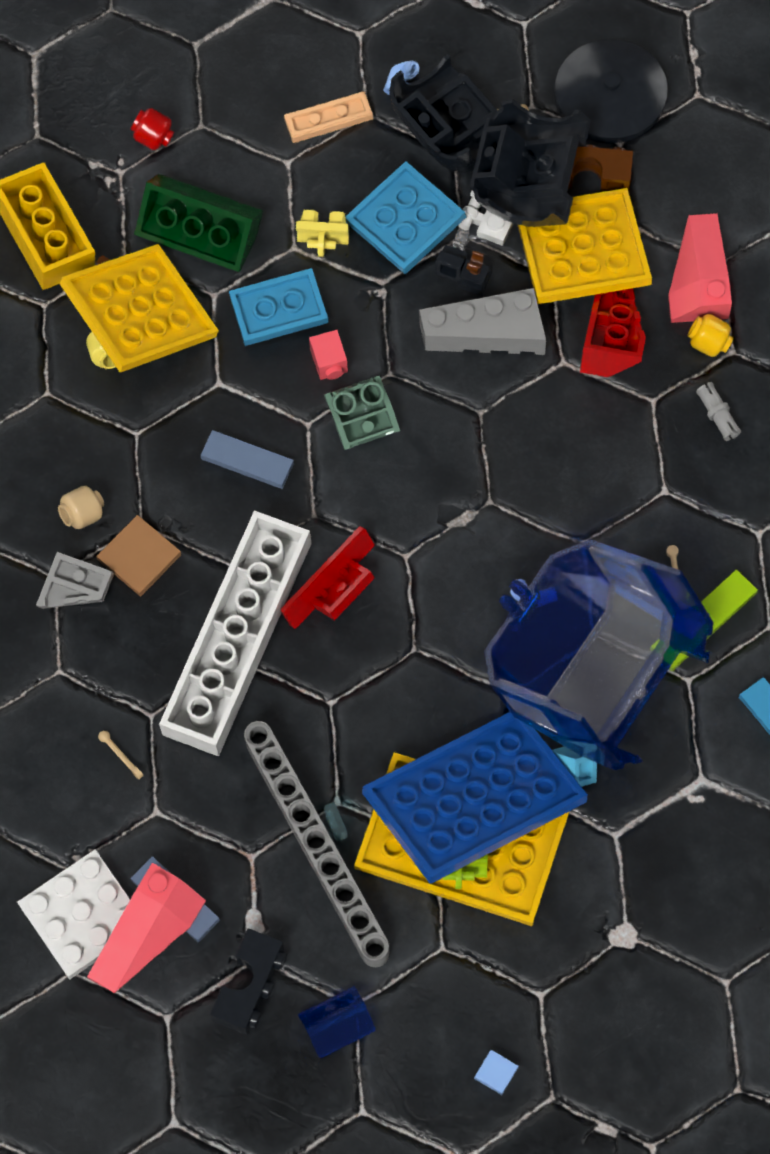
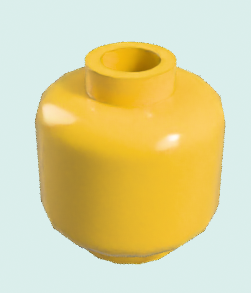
[688,314,733,357]

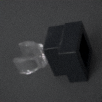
[436,228,470,282]

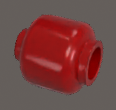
[130,108,175,151]

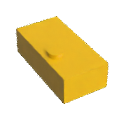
[0,162,95,290]

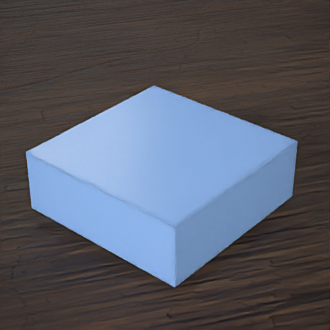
[475,1050,518,1095]

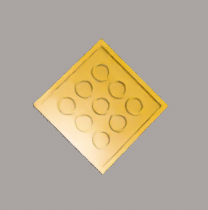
[518,188,652,304]
[60,244,219,373]

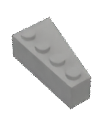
[419,288,546,355]

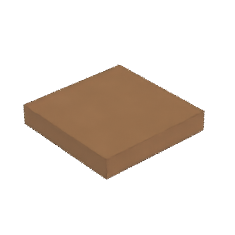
[96,515,181,597]

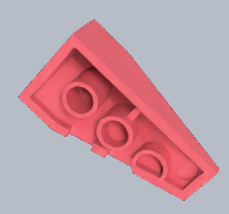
[668,213,732,323]
[87,863,206,994]

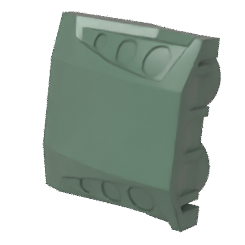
[324,375,400,450]

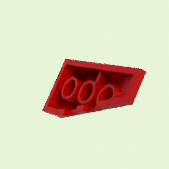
[580,288,646,377]

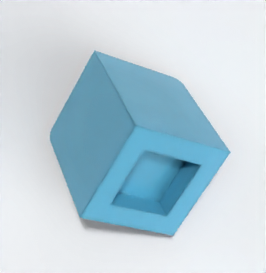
[552,745,597,787]

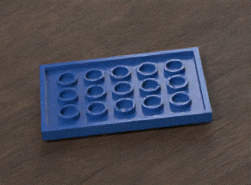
[362,708,588,884]

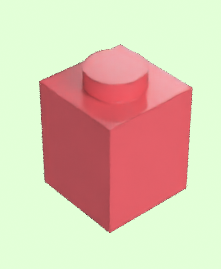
[309,330,348,380]

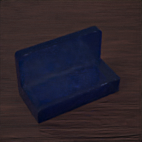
[298,986,376,1058]

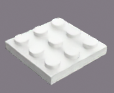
[17,850,130,980]

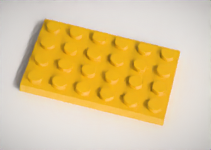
[354,752,570,926]

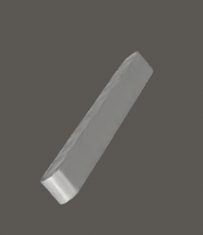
[244,721,389,967]

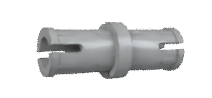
[696,382,741,441]

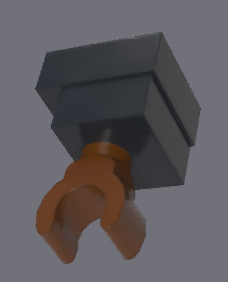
[458,250,492,296]

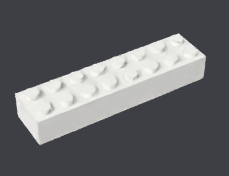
[159,511,311,757]

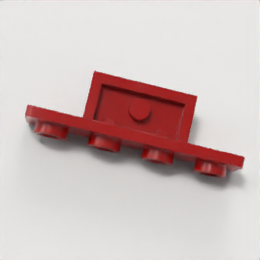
[281,526,375,629]

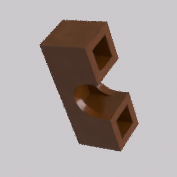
[568,145,633,193]

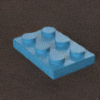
[229,268,328,346]

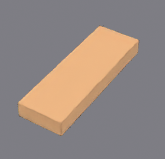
[284,91,373,143]

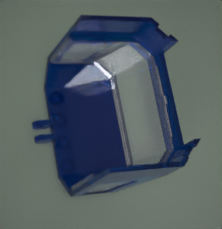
[484,539,714,771]

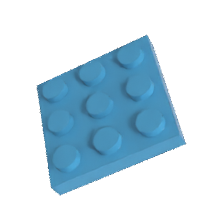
[345,161,466,274]

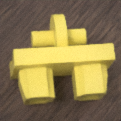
[296,210,349,257]

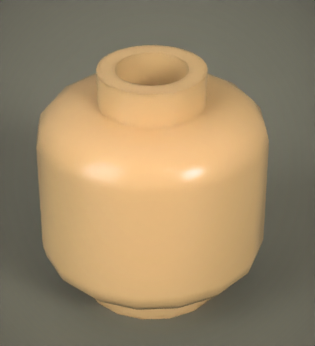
[58,486,104,529]

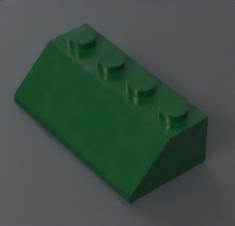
[134,174,263,272]

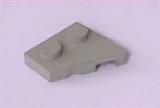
[36,552,114,609]

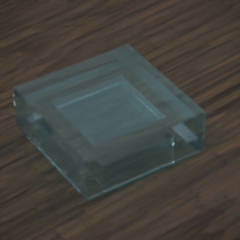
[324,802,347,842]

